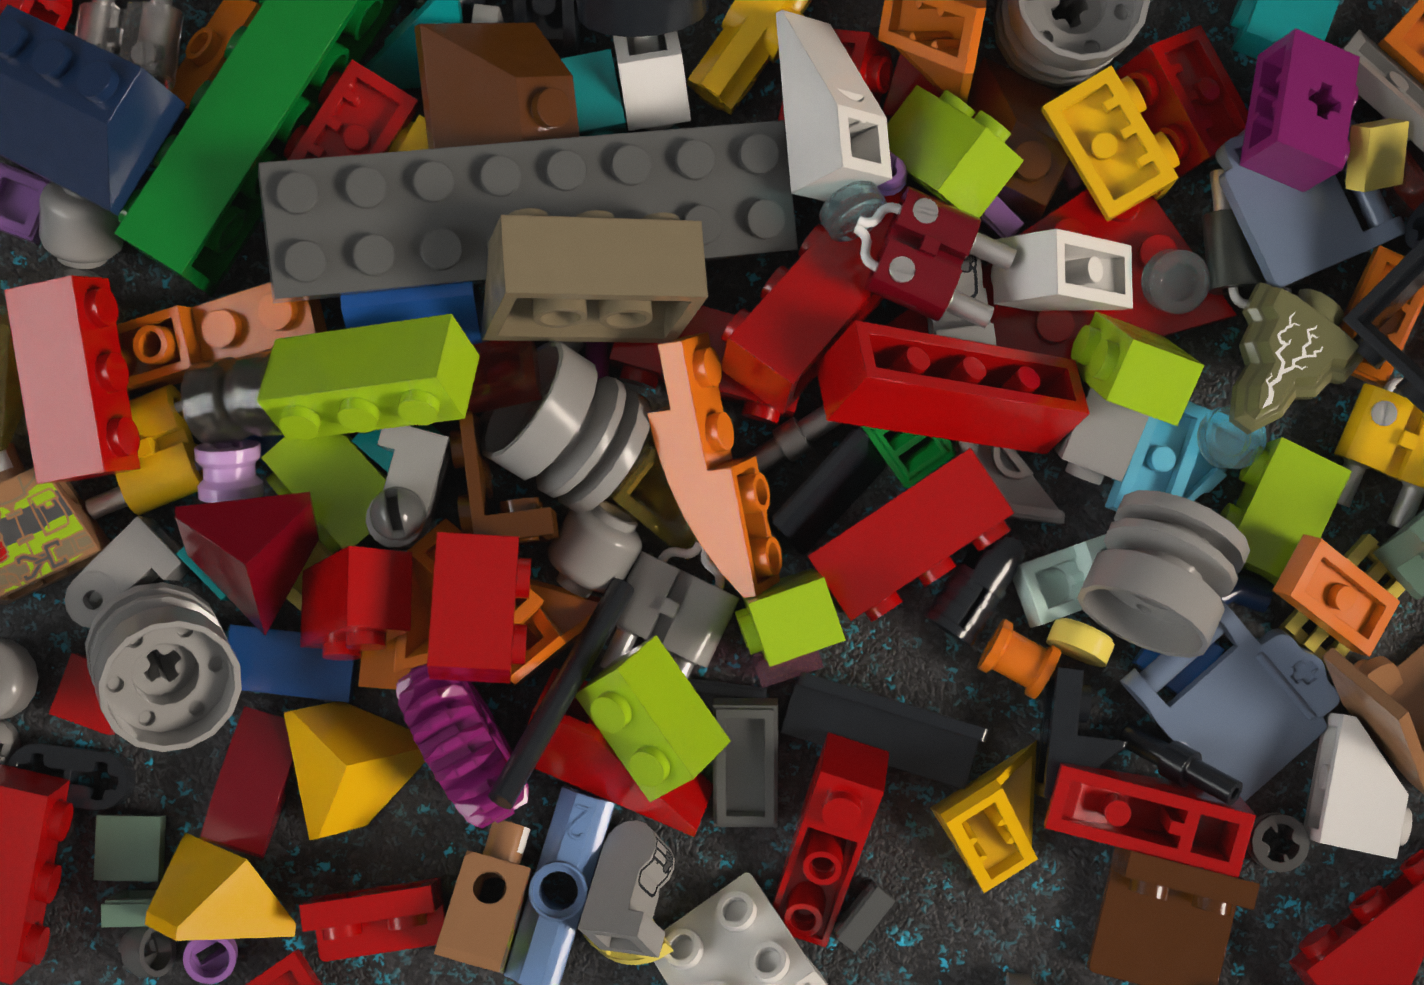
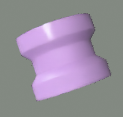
[194,439,264,503]

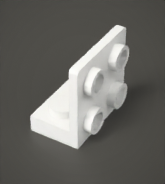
[654,873,828,985]

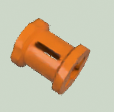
[977,619,1061,699]

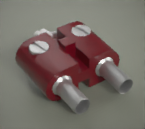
[853,186,1017,328]

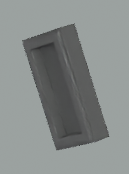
[713,698,778,827]

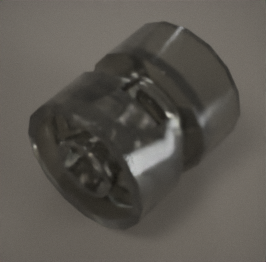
[181,351,283,444]

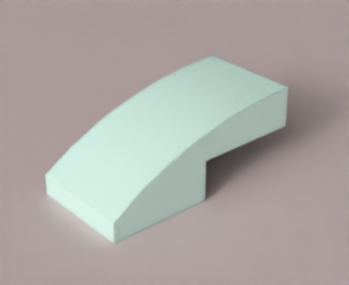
[1013,534,1108,628]

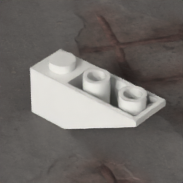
[776,10,892,205]

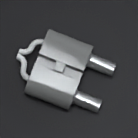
[599,542,740,679]

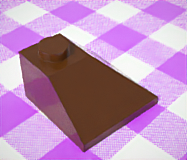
[414,22,580,149]
[967,57,1071,223]

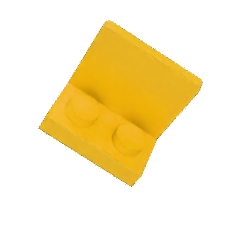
[1041,65,1180,222]

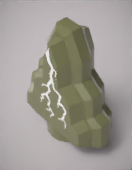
[1229,282,1364,435]

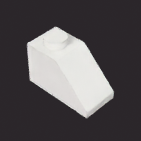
[613,31,691,131]
[991,228,1133,311]
[1304,713,1412,859]

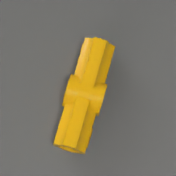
[687,0,812,115]

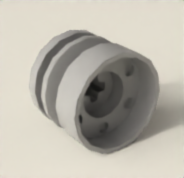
[992,0,1150,88]
[481,341,652,514]
[1077,490,1250,658]
[85,582,242,752]

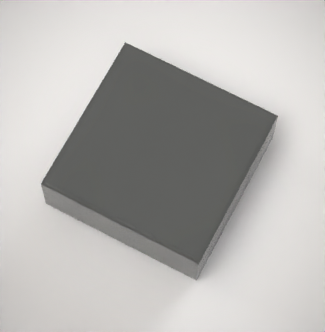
[833,880,896,953]

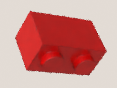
[427,532,531,684]
[300,546,412,661]

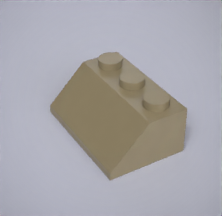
[482,208,708,343]

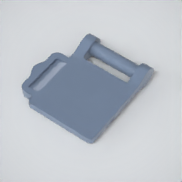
[1215,120,1406,288]
[1120,599,1340,802]

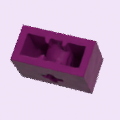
[1239,28,1360,192]

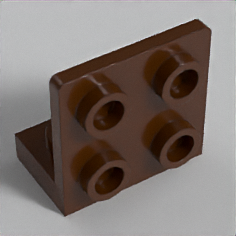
[450,411,561,546]
[1087,846,1260,985]

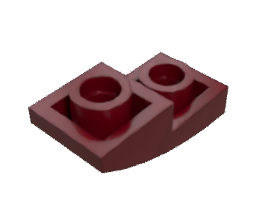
[200,706,294,858]

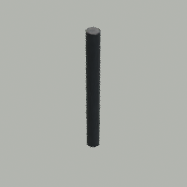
[488,578,634,809]

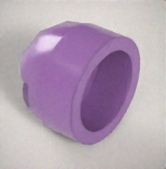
[183,939,238,984]

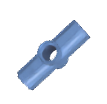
[504,786,616,985]

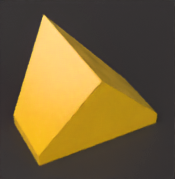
[283,701,425,840]
[930,740,1038,893]
[145,832,296,941]

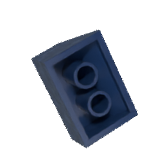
[0,4,187,216]

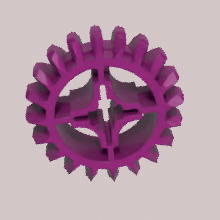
[396,663,529,829]

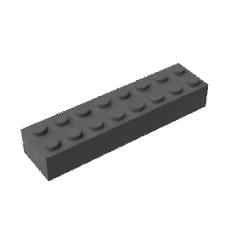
[258,120,798,304]

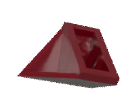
[175,492,319,636]

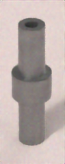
[741,405,842,474]

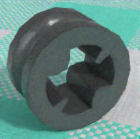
[1246,812,1310,872]

